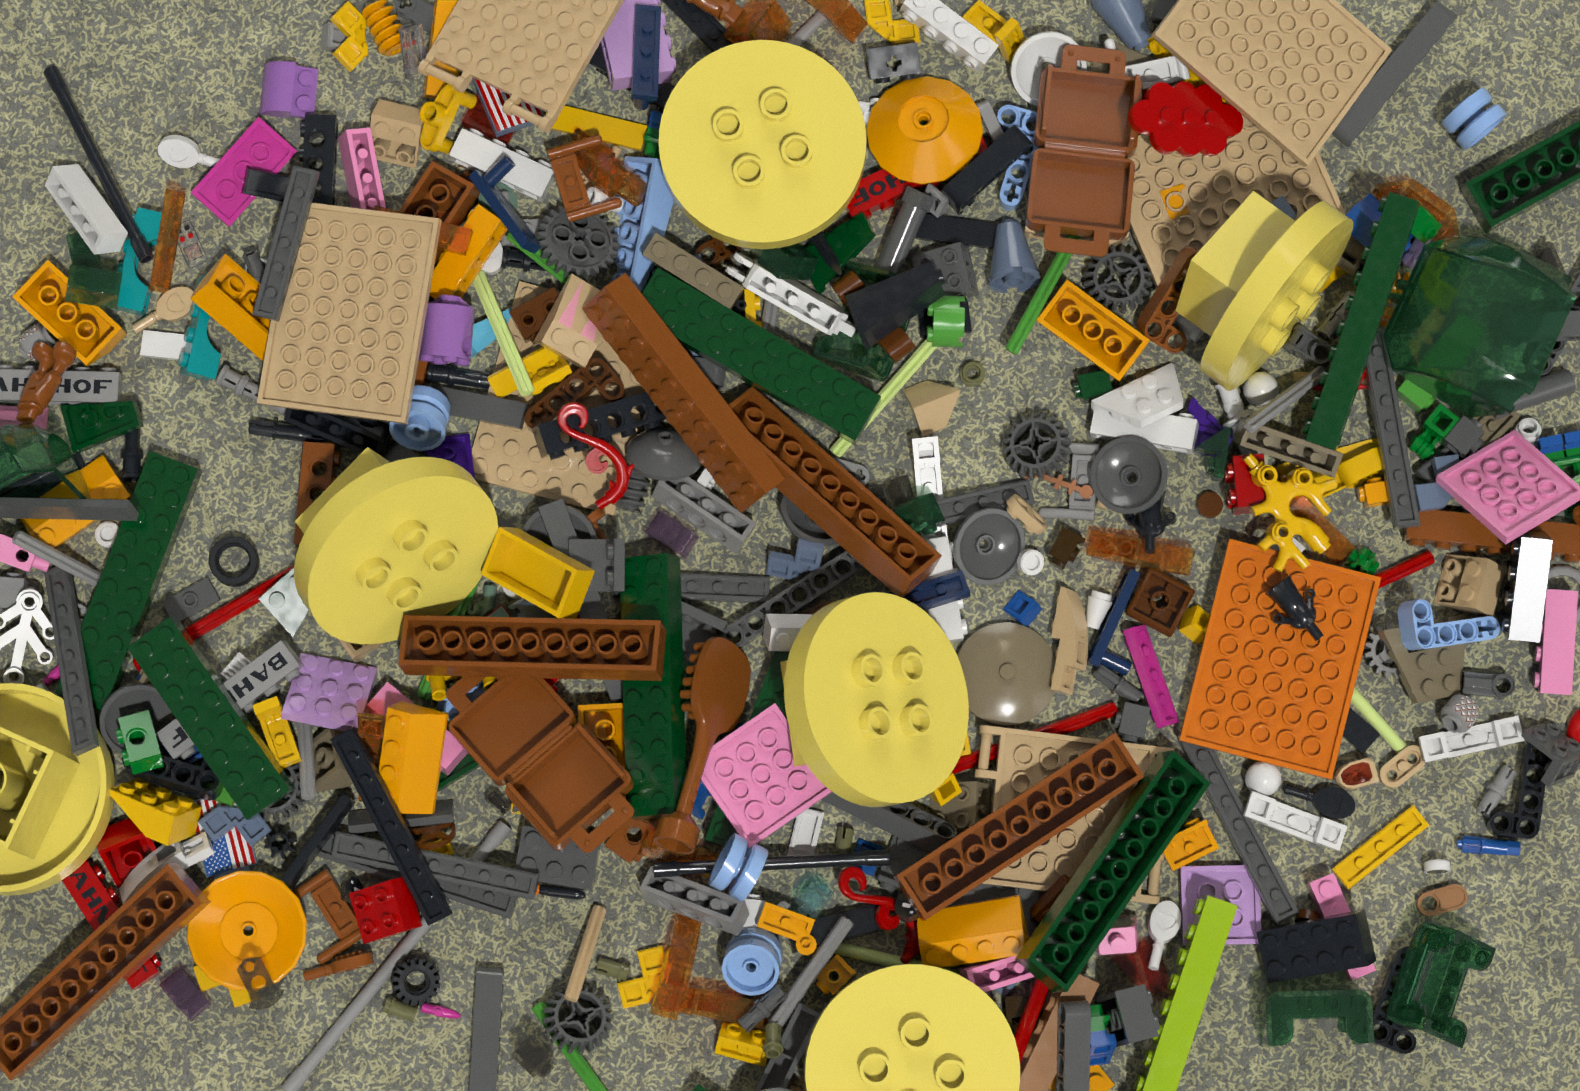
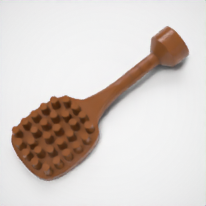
[653,637,751,854]

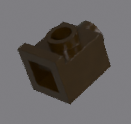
[1047,527,1086,570]
[1004,996,1043,1024]

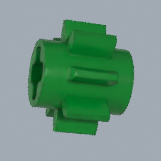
[1345,547,1380,575]

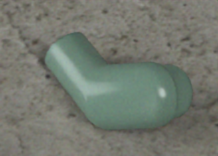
[468,585,497,617]

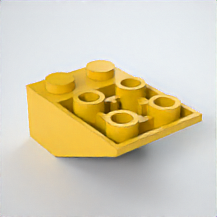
[110,778,202,846]

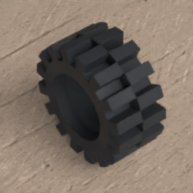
[390,956,440,1006]

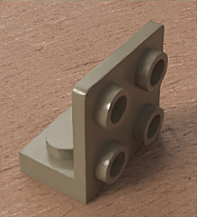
[930,781,992,834]

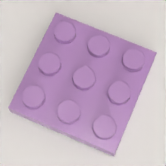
[282,653,377,733]
[1180,865,1261,946]

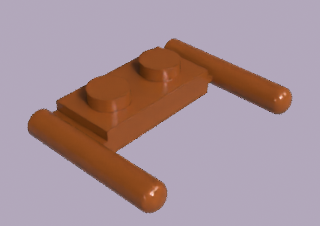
[547,134,622,223]
[292,868,362,964]

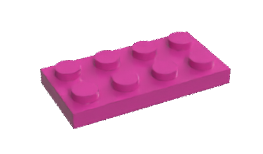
[190,117,297,227]

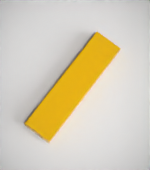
[545,106,648,151]
[1331,805,1429,890]

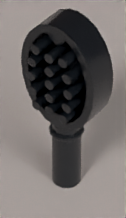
[1284,784,1355,820]

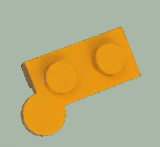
[756,902,817,955]

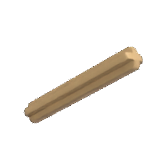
[564,905,606,1002]

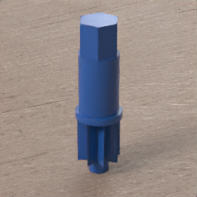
[1456,836,1521,856]

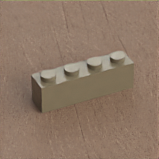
[642,233,744,310]
[1232,417,1343,478]

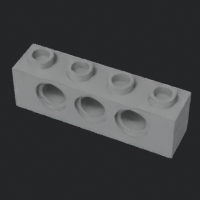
[651,477,756,554]
[640,866,750,936]

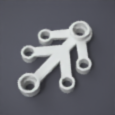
[0,589,54,684]

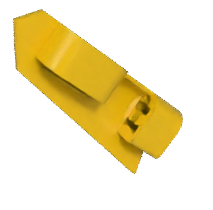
[1277,437,1383,510]

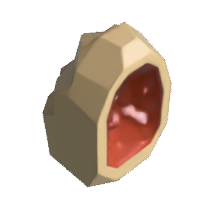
[1334,757,1379,790]

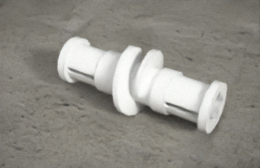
[1215,384,1259,455]

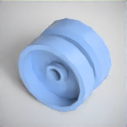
[1441,87,1508,151]
[389,385,451,451]
[708,833,768,902]
[722,927,783,996]

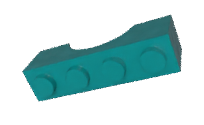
[110,207,171,317]
[178,273,221,381]

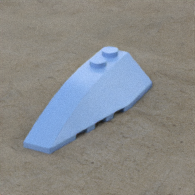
[613,156,674,292]

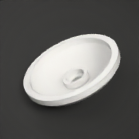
[1010,31,1087,106]

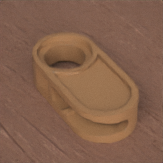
[1416,884,1468,917]

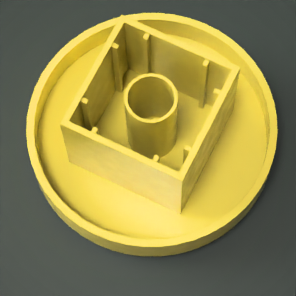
[659,40,867,249]
[1176,191,1353,391]
[294,447,498,644]
[780,592,969,807]
[0,683,115,896]
[804,964,1020,1091]

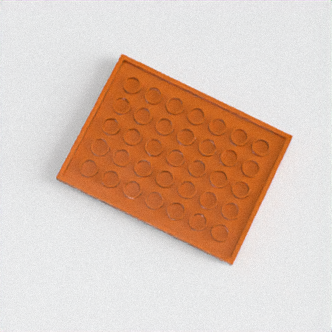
[1178,539,1381,780]

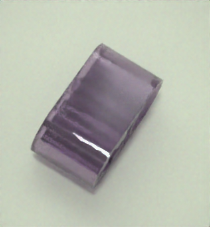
[644,511,699,559]
[159,967,212,1022]

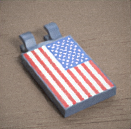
[472,78,544,137]
[193,799,258,879]

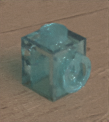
[795,879,834,919]

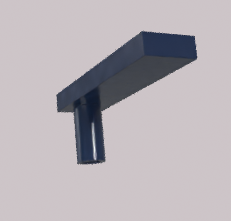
[631,4,661,110]
[468,155,541,254]
[1087,569,1140,676]
[888,570,971,611]

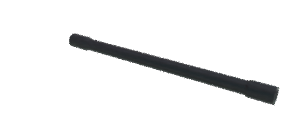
[43,66,154,263]
[653,850,891,878]

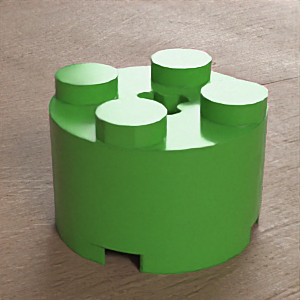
[926,295,965,348]

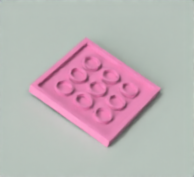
[1436,430,1580,544]
[689,703,832,849]

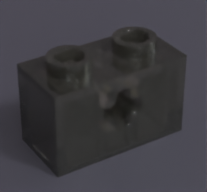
[511,1036,555,1079]

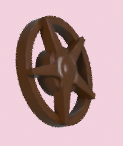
[408,822,456,850]

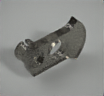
[237,957,284,1010]

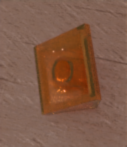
[723,0,793,44]

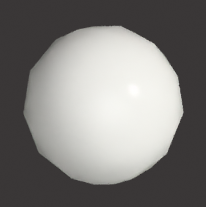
[1243,372,1279,407]
[1245,761,1281,796]

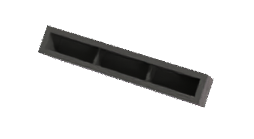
[755,1003,820,1091]

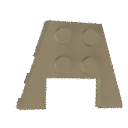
[1378,613,1467,704]

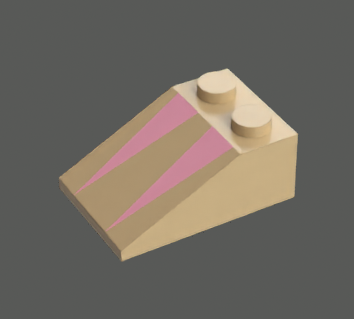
[534,274,602,367]

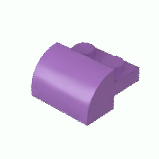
[259,61,319,119]

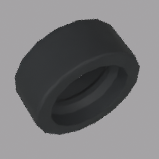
[208,536,260,587]

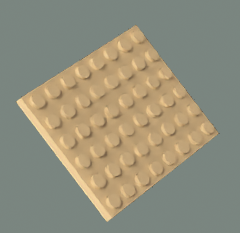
[1151,0,1392,167]
[1128,101,1346,289]
[257,203,442,424]
[472,281,646,516]

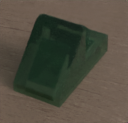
[1194,427,1231,482]

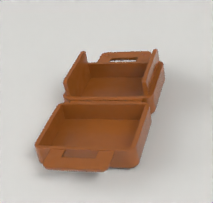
[1025,45,1143,257]
[446,676,634,853]

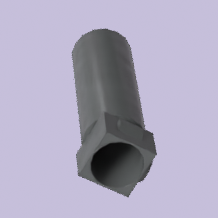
[875,186,935,276]
[1485,369,1576,420]

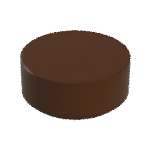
[1197,492,1223,519]

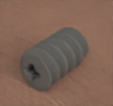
[614,460,651,514]

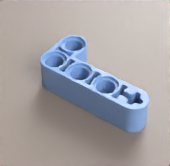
[997,105,1038,211]
[1398,599,1500,650]

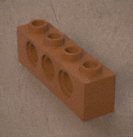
[294,441,341,547]
[604,819,659,865]

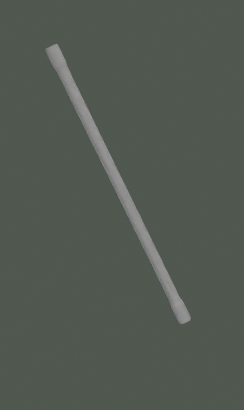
[282,820,512,1091]

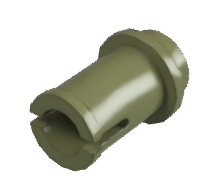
[832,827,854,854]
[596,957,631,982]
[383,996,418,1023]
[762,1023,784,1059]

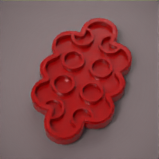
[1128,81,1243,158]

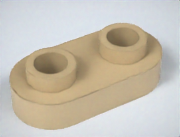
[1006,494,1048,535]
[1379,745,1425,788]

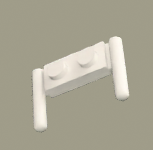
[1104,39,1190,89]

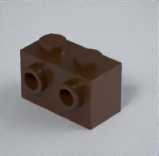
[509,287,559,343]

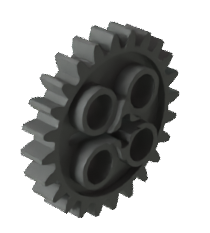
[536,205,620,281]

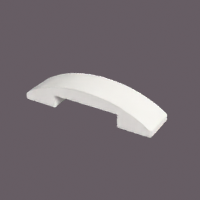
[912,436,948,540]
[1418,716,1525,763]
[1243,791,1347,851]

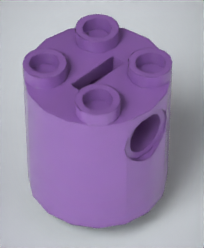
[419,295,475,366]

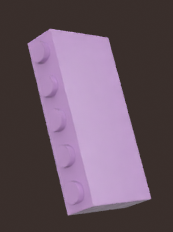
[600,0,677,91]

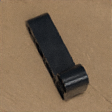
[942,125,1033,215]
[1486,742,1549,841]
[122,755,224,801]
[1365,946,1420,1055]

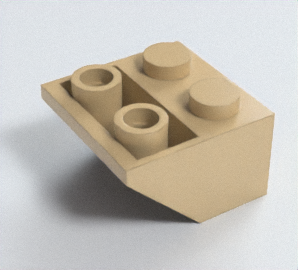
[370,99,424,169]
[1434,554,1504,616]

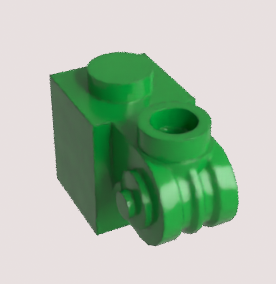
[1409,403,1461,460]

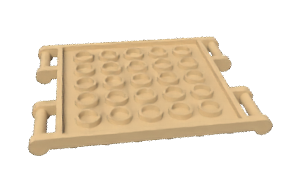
[418,0,624,133]
[974,725,1175,905]

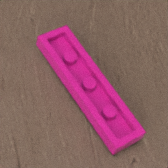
[1123,625,1179,729]

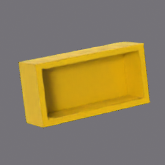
[481,527,595,619]

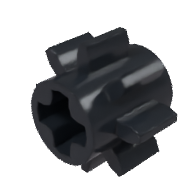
[264,827,297,860]

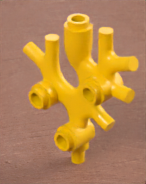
[1243,453,1338,572]

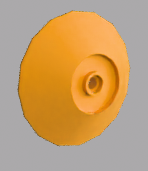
[866,76,983,184]
[187,871,307,991]

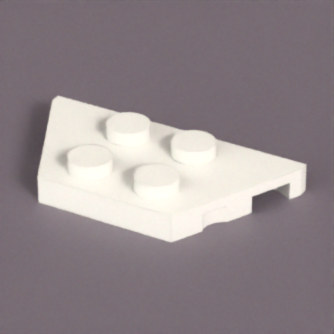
[1091,363,1183,428]

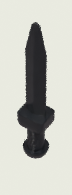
[807,230,842,275]

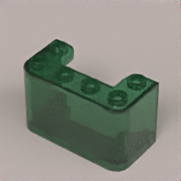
[1387,922,1496,1048]
[1259,990,1374,1047]

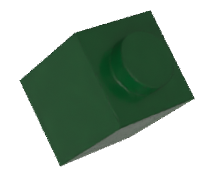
[1073,370,1113,404]

